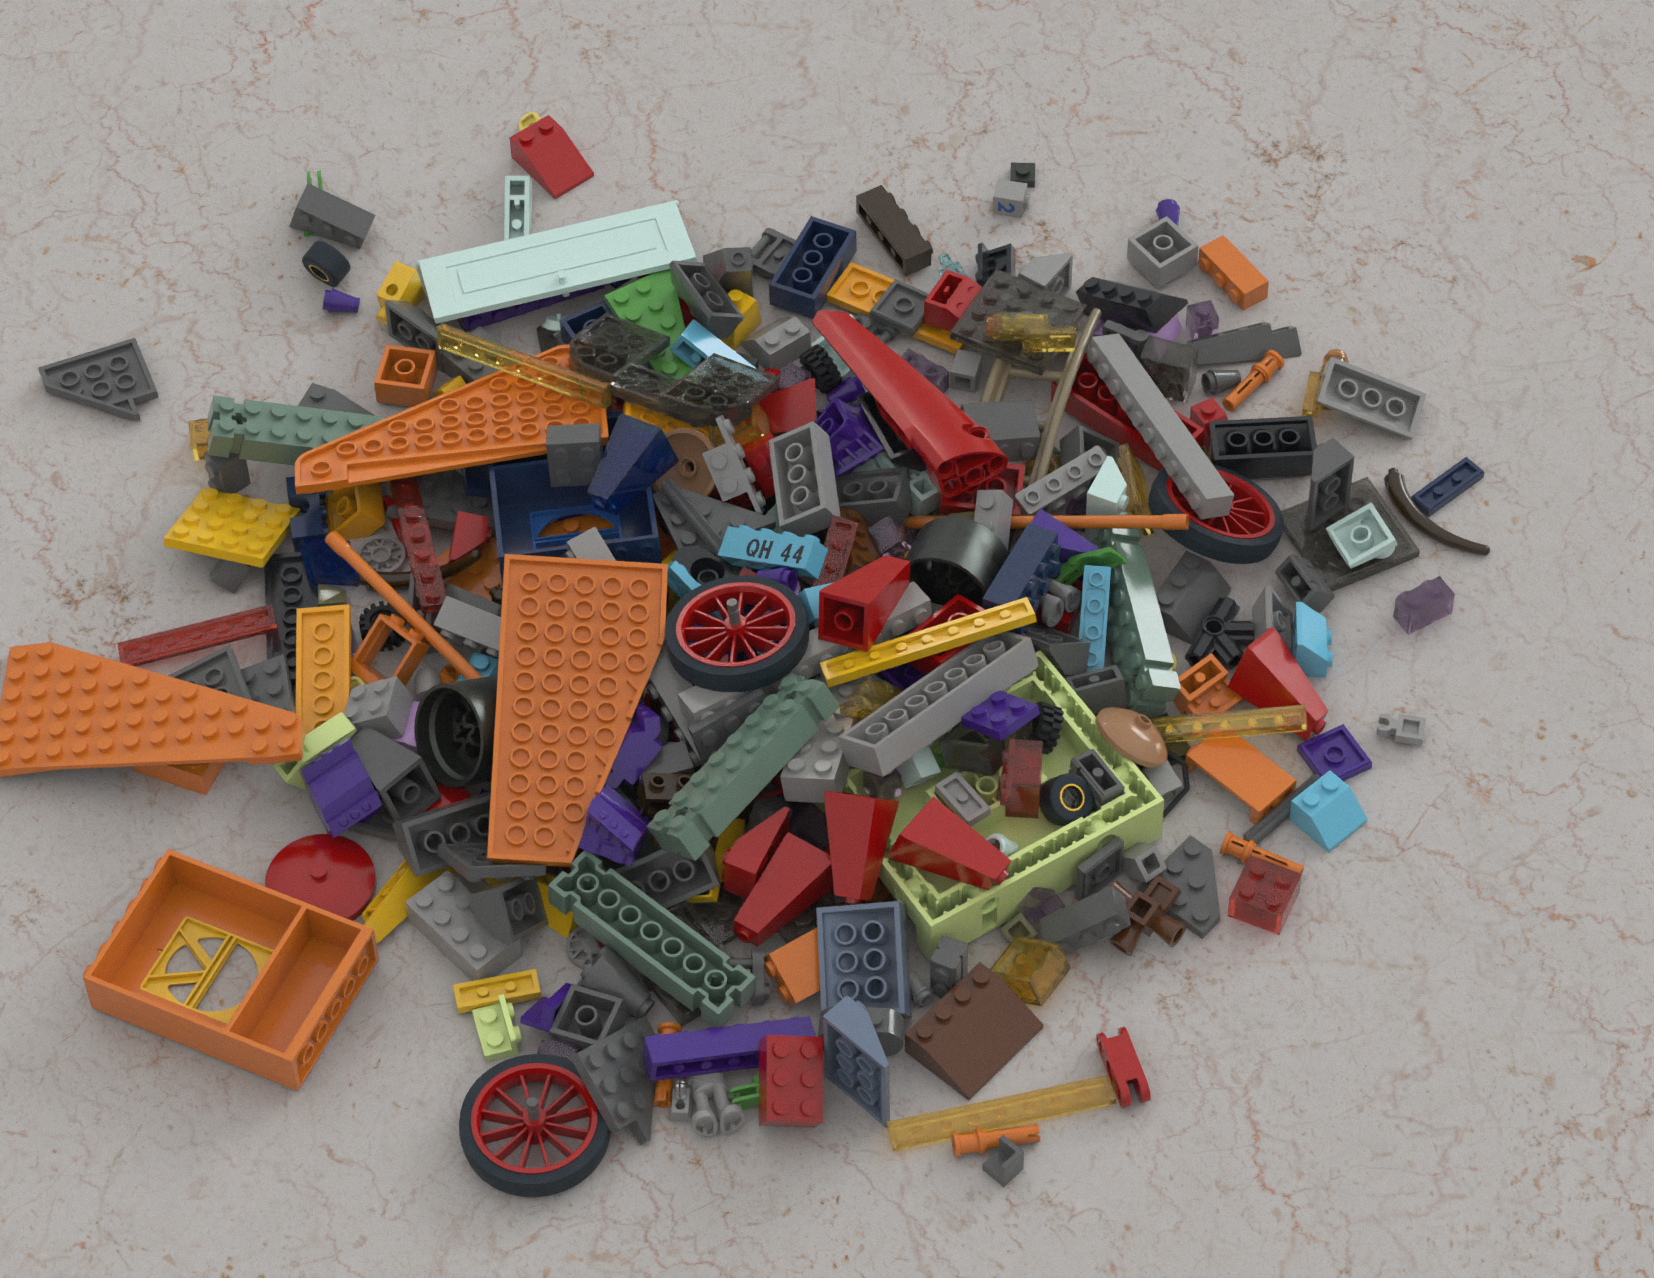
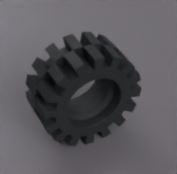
[799,344,842,394]
[359,601,406,652]
[1023,701,1064,755]

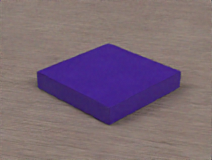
[1297,724,1372,781]

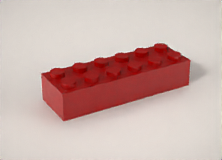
[1051,353,1205,472]

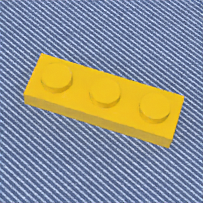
[453,969,541,1014]

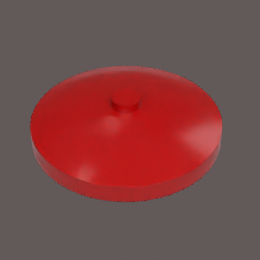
[265,834,376,921]

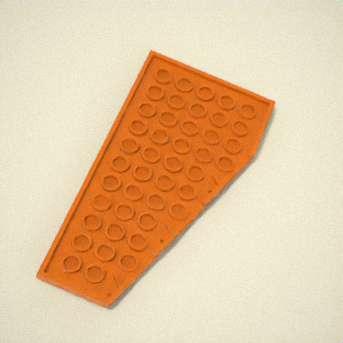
[487,554,668,867]

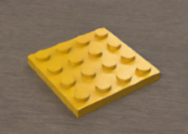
[164,488,300,568]

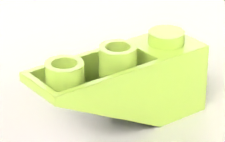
[273,712,357,791]

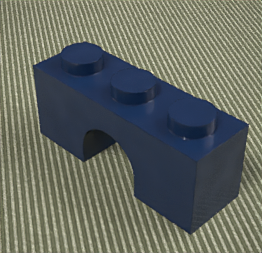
[286,476,329,552]

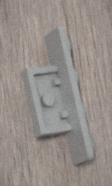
[702,415,766,514]
[1014,446,1107,516]

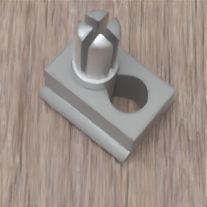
[669,1080,693,1122]

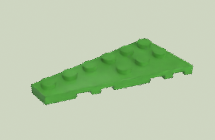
[604,269,700,408]

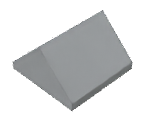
[1252,585,1293,655]

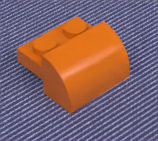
[1173,653,1243,730]

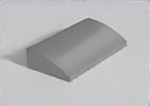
[1316,357,1426,440]

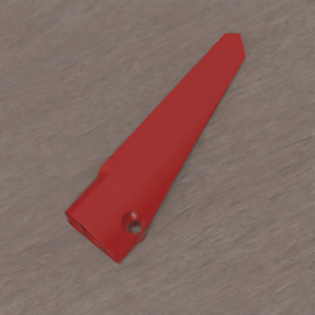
[812,310,1008,498]

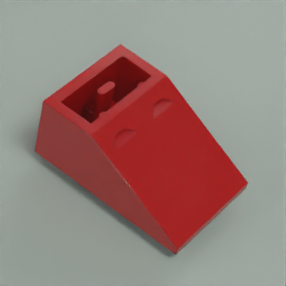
[924,269,1014,346]
[710,433,775,508]

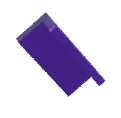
[520,983,571,1033]

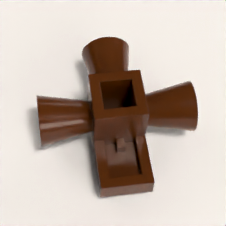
[1109,875,1186,956]

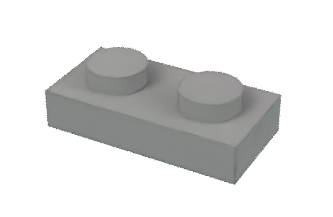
[935,772,991,827]

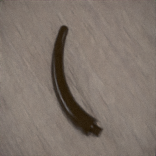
[1384,468,1490,555]
[357,550,481,591]

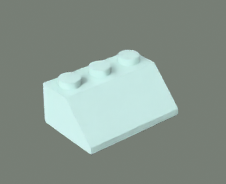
[1085,456,1129,542]

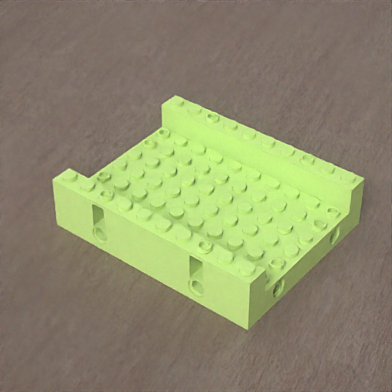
[812,650,1164,961]

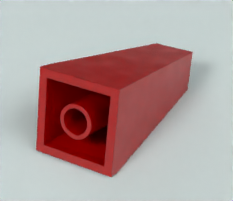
[723,378,816,438]
[818,555,910,652]
[1227,627,1329,741]
[824,791,899,904]
[888,796,1012,891]
[734,832,834,947]

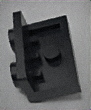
[975,242,1016,294]

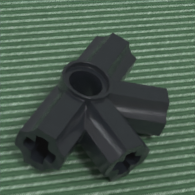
[1185,596,1254,669]

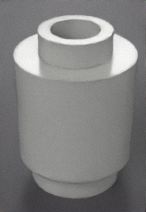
[414,667,442,702]

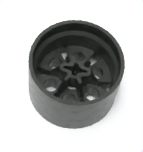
[904,516,1009,608]
[414,676,498,787]

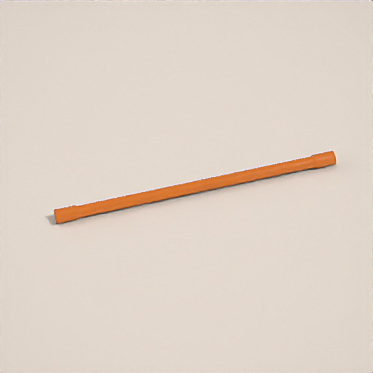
[878,514,1189,530]
[325,531,483,680]

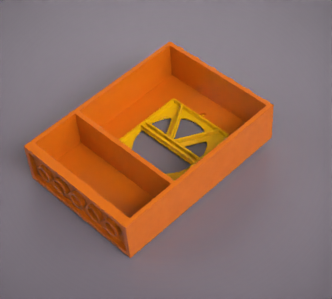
[83,849,379,1091]

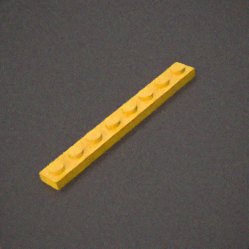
[819,597,1037,688]

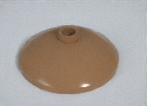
[648,428,716,497]
[1095,707,1167,768]

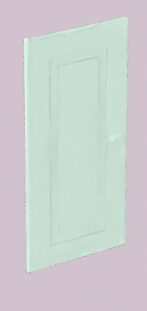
[416,200,697,324]

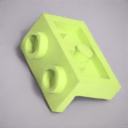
[472,994,522,1062]

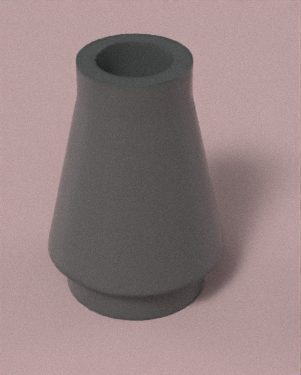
[1201,370,1241,395]

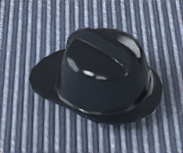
[672,546,733,585]

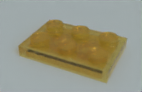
[1116,443,1155,536]

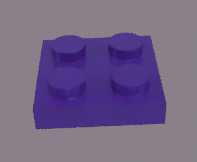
[961,691,1040,741]

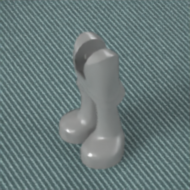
[1039,579,1082,627]
[686,1072,745,1137]

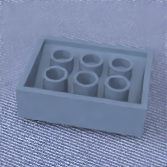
[816,901,912,1018]
[823,995,890,1128]

